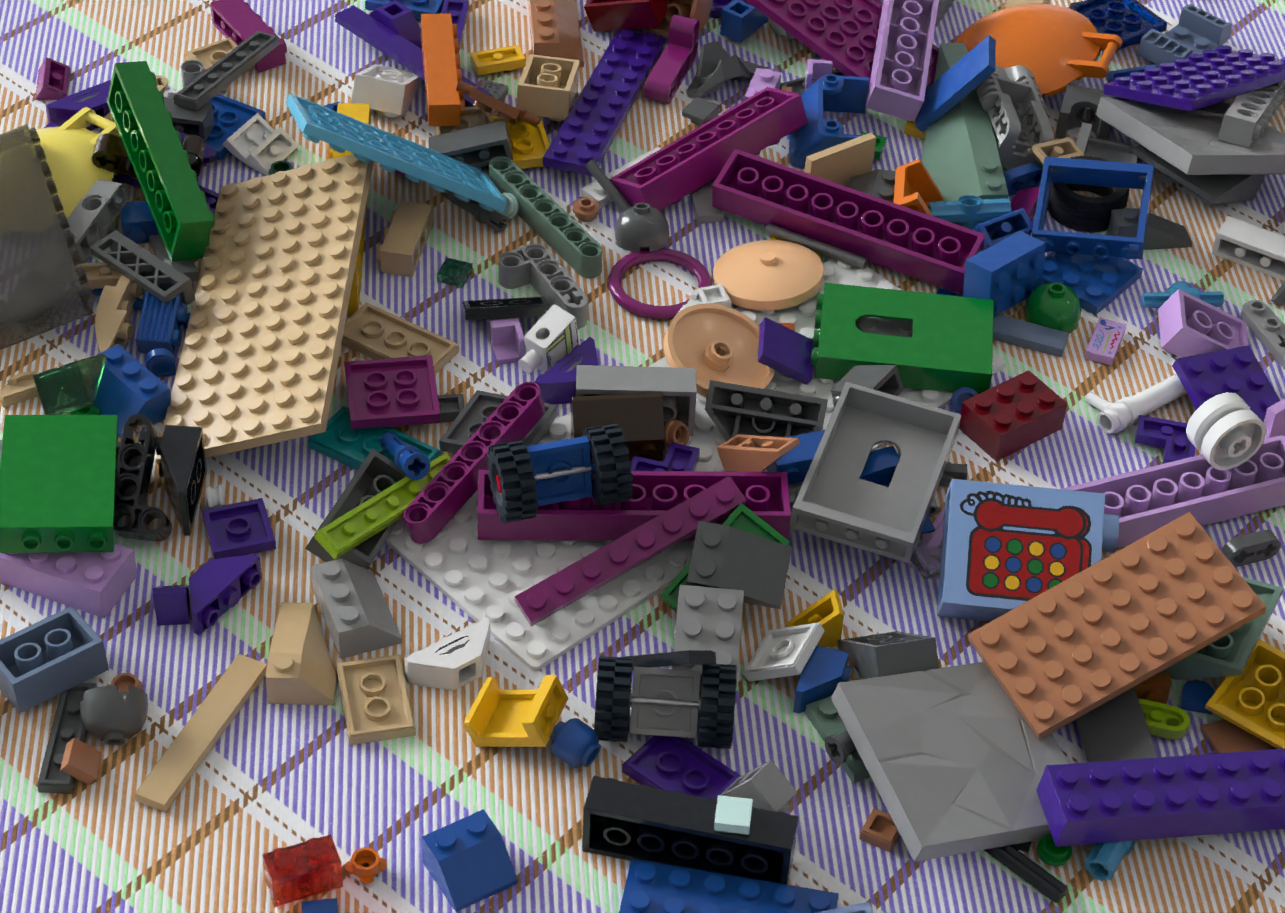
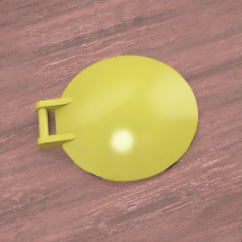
[0,107,120,238]

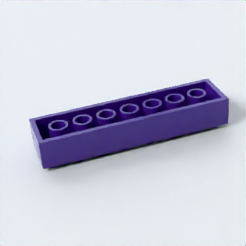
[1036,749,1285,847]

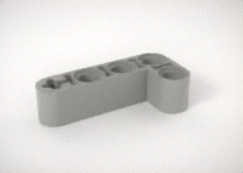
[498,244,588,329]

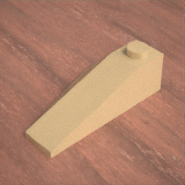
[265,602,337,705]

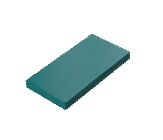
[308,406,441,470]

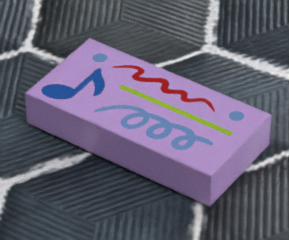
[1085,317,1127,366]

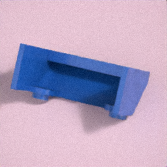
[789,74,869,169]

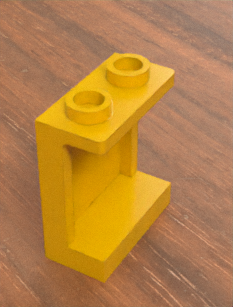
[464,675,568,747]

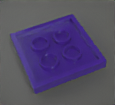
[1172,345,1281,422]

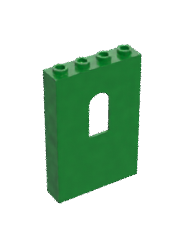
[811,283,994,394]

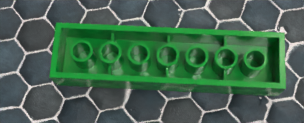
[107,61,215,261]

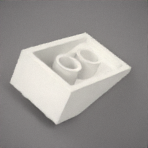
[351,64,423,118]

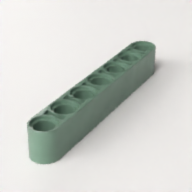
[489,156,602,278]

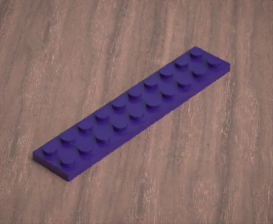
[543,29,666,177]

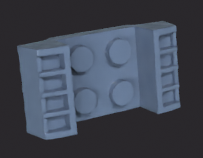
[1137,4,1232,66]

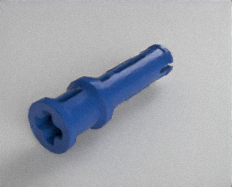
[380,432,430,480]

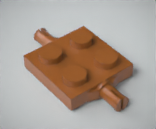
[456,80,541,128]

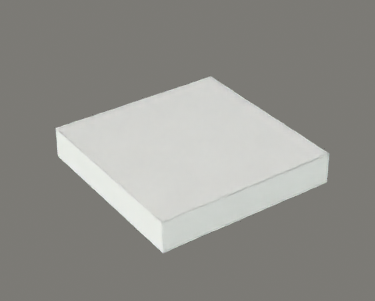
[743,623,825,682]

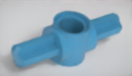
[1141,281,1224,308]

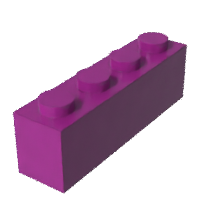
[210,0,287,73]

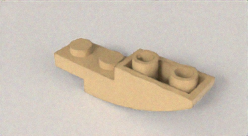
[95,275,143,353]

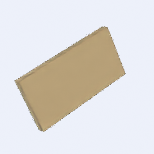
[342,302,459,374]

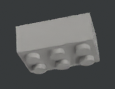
[672,585,744,695]

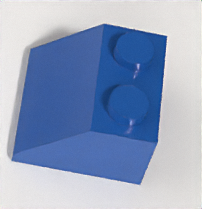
[422,809,518,912]

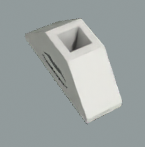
[404,617,490,690]

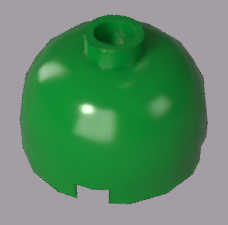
[1024,282,1081,333]

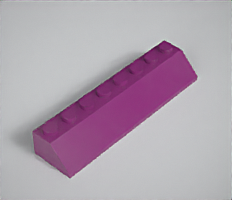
[609,87,808,211]

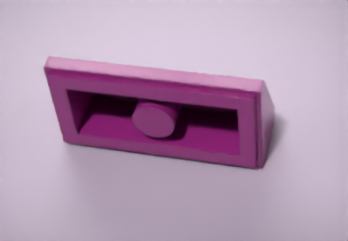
[35,57,70,101]
[1011,186,1040,221]

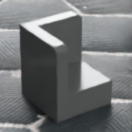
[682,96,719,127]

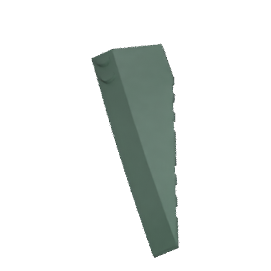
[921,43,1009,202]

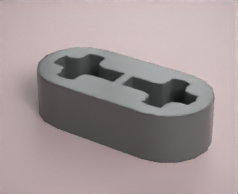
[1222,530,1281,567]

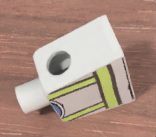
[518,304,579,374]

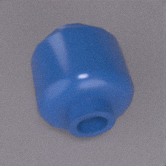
[550,718,601,768]

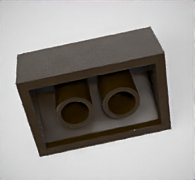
[571,393,665,462]

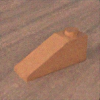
[716,434,800,472]

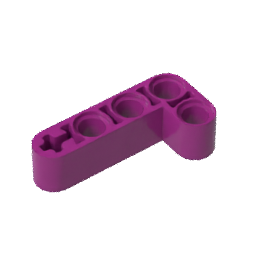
[644,15,700,104]

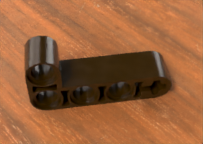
[92,134,206,181]

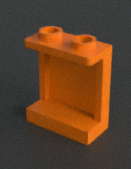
[893,159,943,216]

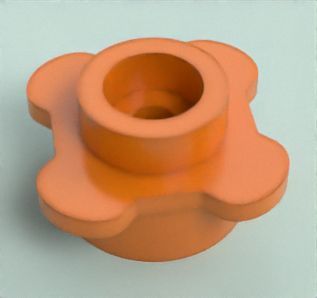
[345,847,387,884]

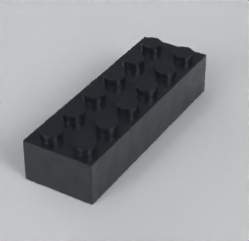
[582,776,799,885]

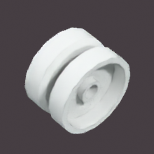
[1186,392,1267,470]

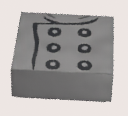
[480,80,508,101]

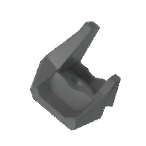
[686,41,768,97]

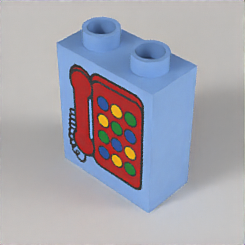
[937,479,1119,621]

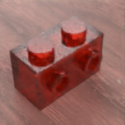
[262,834,343,907]

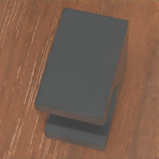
[1055,84,1116,140]

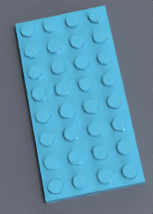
[286,93,508,212]

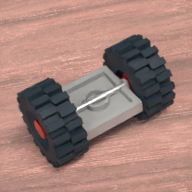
[594,656,736,749]

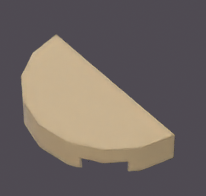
[0,371,59,408]

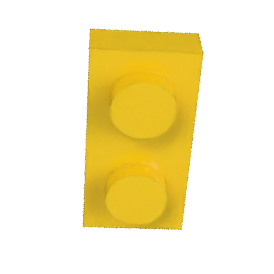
[470,45,526,75]

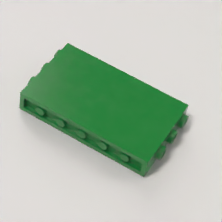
[0,415,118,553]

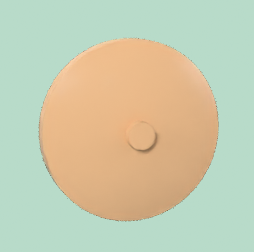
[713,240,824,311]
[663,303,776,398]

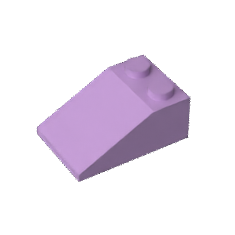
[1158,289,1249,358]

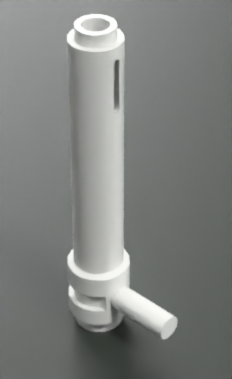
[1085,374,1187,434]

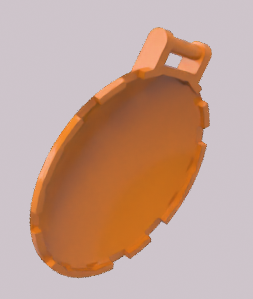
[955,4,1123,97]

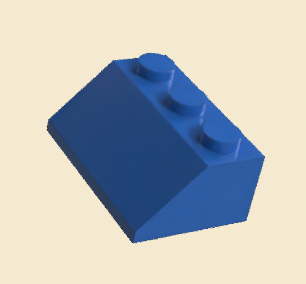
[73,344,171,439]

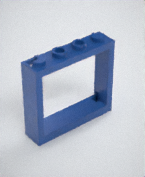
[1032,157,1154,259]

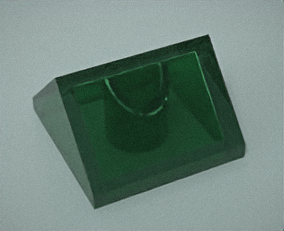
[33,354,107,415]

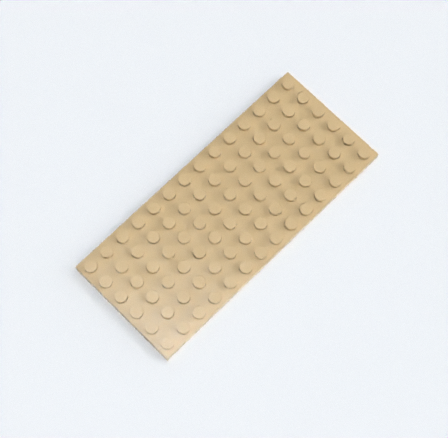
[155,153,374,465]

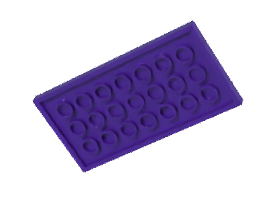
[1104,46,1285,111]

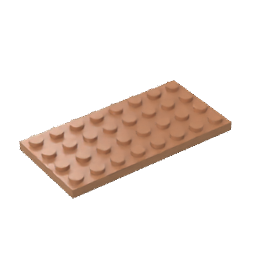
[968,512,1266,740]

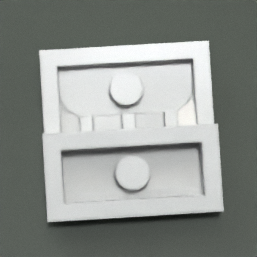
[222,113,299,176]

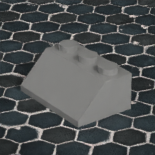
[311,558,402,659]

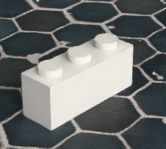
[1212,216,1285,281]

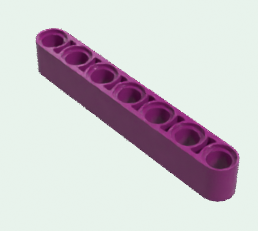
[404,382,545,544]

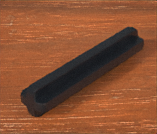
[984,845,1067,903]

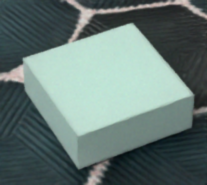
[714,795,753,835]

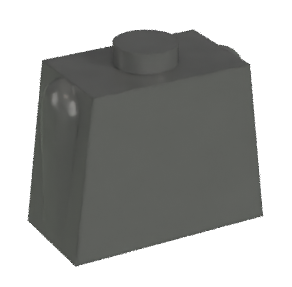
[830,365,904,407]

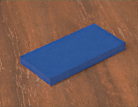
[916,35,996,132]

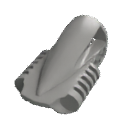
[975,65,1054,169]

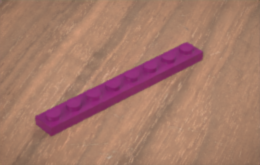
[515,476,747,627]

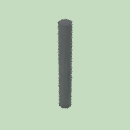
[585,160,631,213]

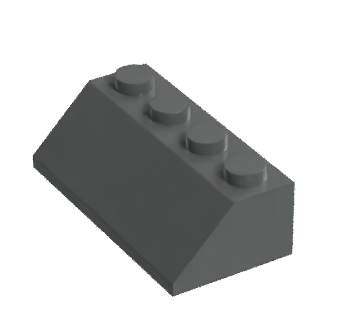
[305,449,406,567]

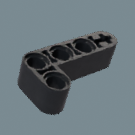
[114,414,172,542]

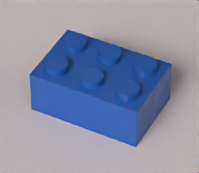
[963,231,1046,317]

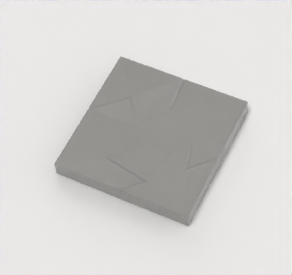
[1096,97,1285,175]
[831,662,1069,862]

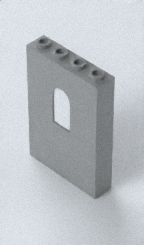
[790,382,962,564]

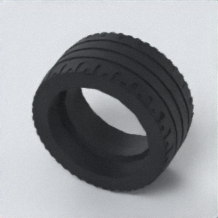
[1047,156,1129,233]

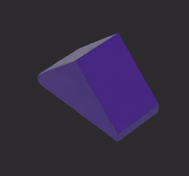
[153,585,191,626]

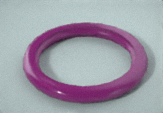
[608,248,712,319]

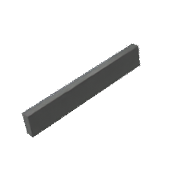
[173,31,279,111]

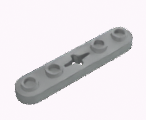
[1240,300,1285,370]

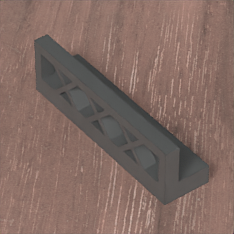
[90,230,195,306]

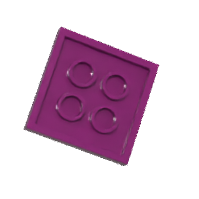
[344,355,441,429]

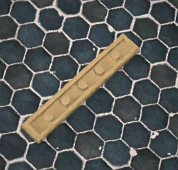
[135,654,267,812]

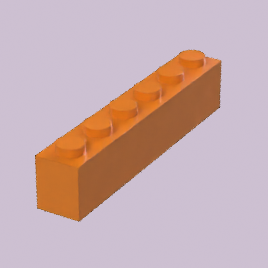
[421,14,465,126]

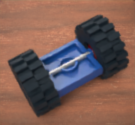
[487,423,633,523]

